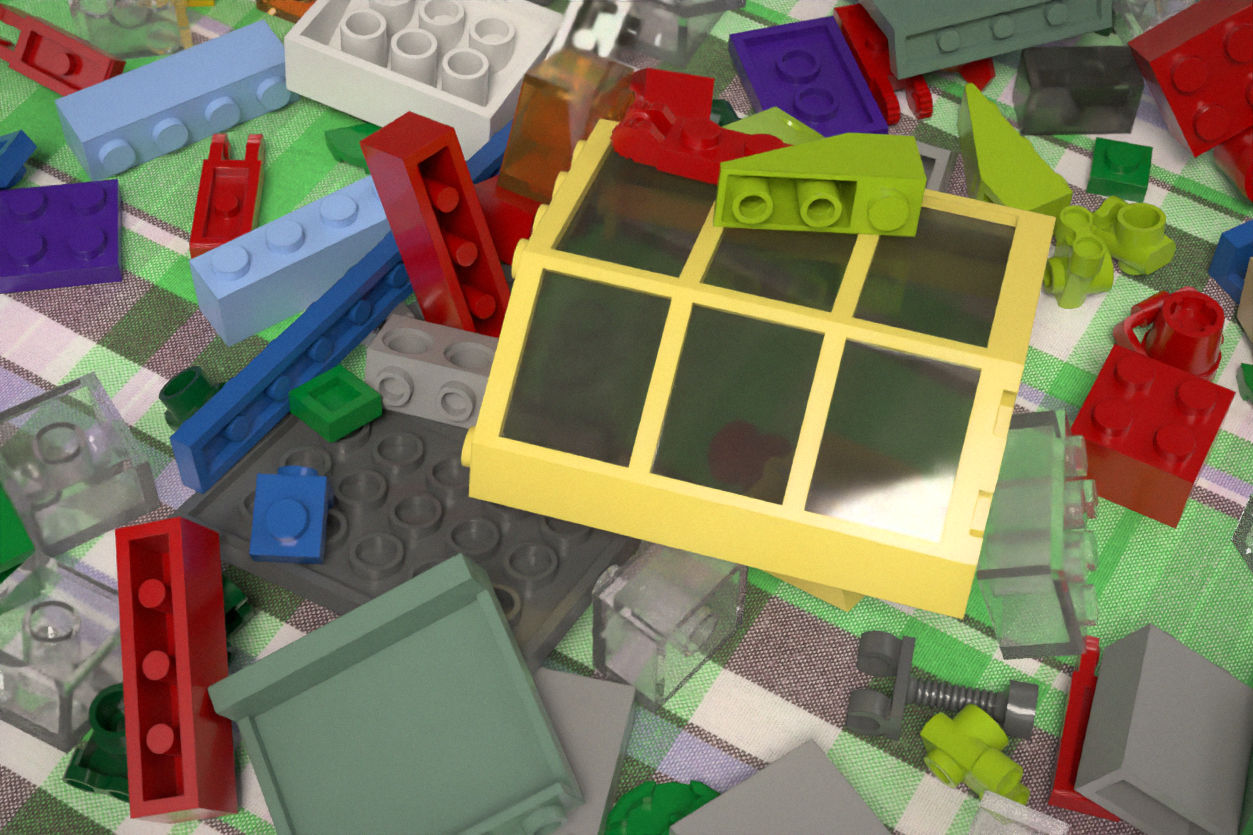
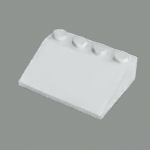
[284,0,568,161]

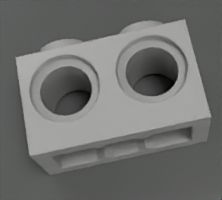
[364,314,499,429]

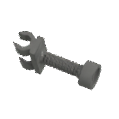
[845,630,1039,741]

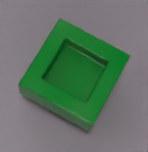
[1086,137,1153,203]
[288,364,382,444]

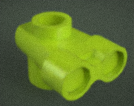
[1090,196,1176,275]
[1042,205,1114,309]
[920,703,1030,821]

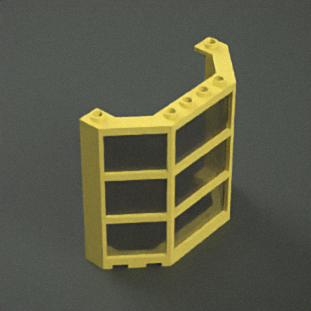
[461,118,1056,619]

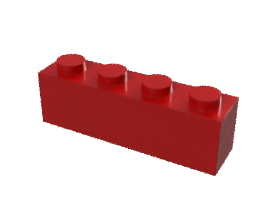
[359,111,527,342]
[115,516,238,824]

